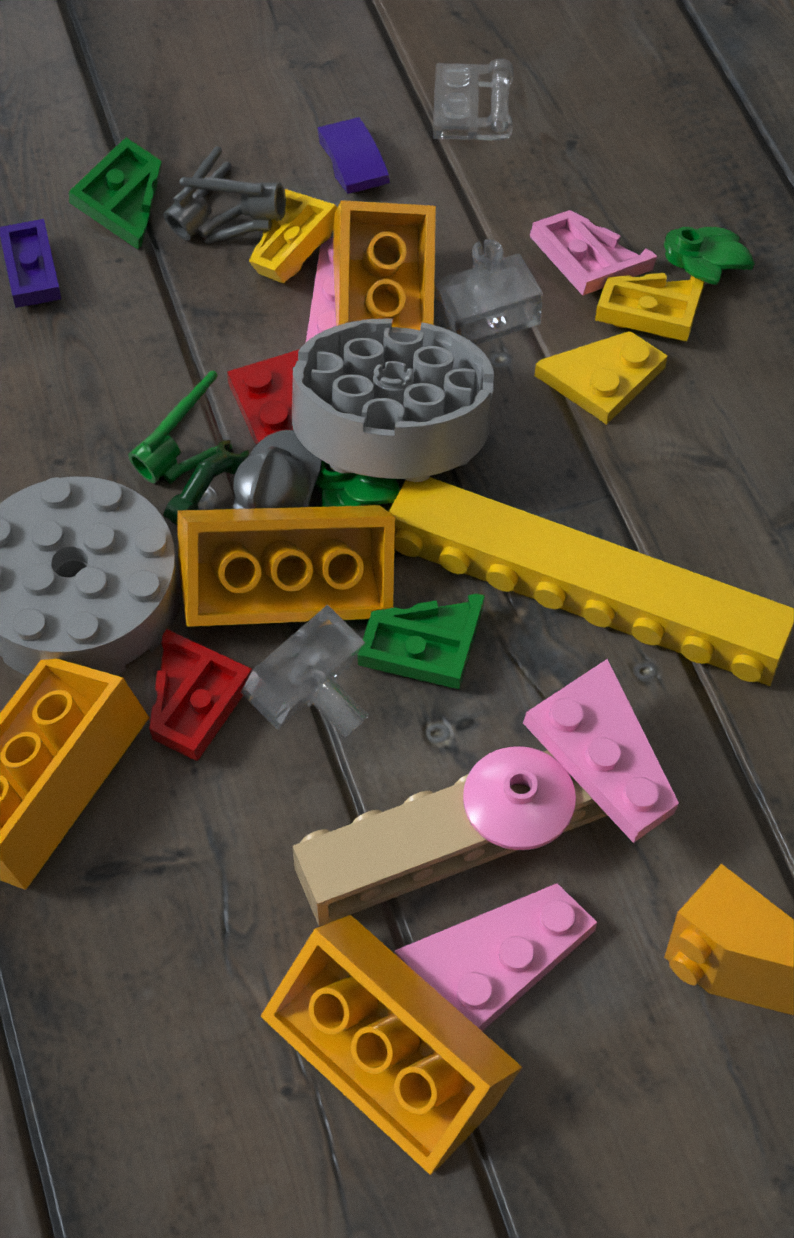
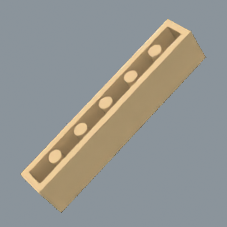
[292,750,608,926]

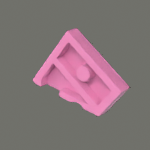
[530,210,657,296]

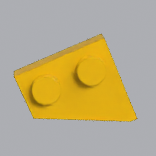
[249,189,337,283]
[595,273,705,341]
[535,331,668,425]

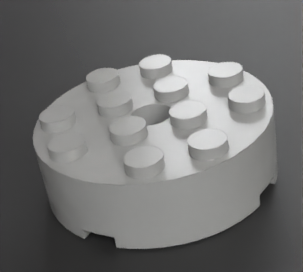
[292,319,494,482]
[0,477,181,676]

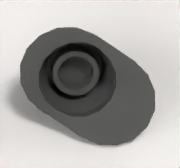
[233,430,322,509]

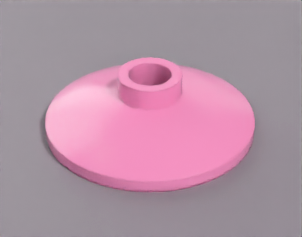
[463,746,576,850]

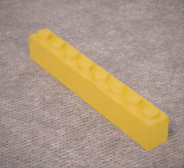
[389,477,794,686]

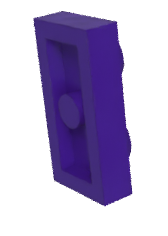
[0,219,62,308]

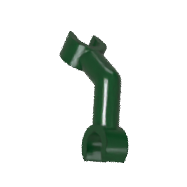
[163,440,249,525]

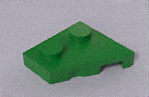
[69,137,162,250]
[357,593,485,689]

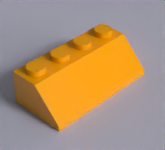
[178,505,395,627]
[0,658,150,890]
[260,915,522,1175]

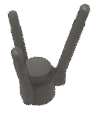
[164,146,243,241]
[180,177,286,244]

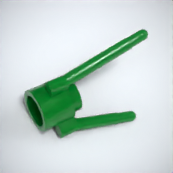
[128,371,232,484]

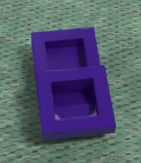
[317,117,390,194]

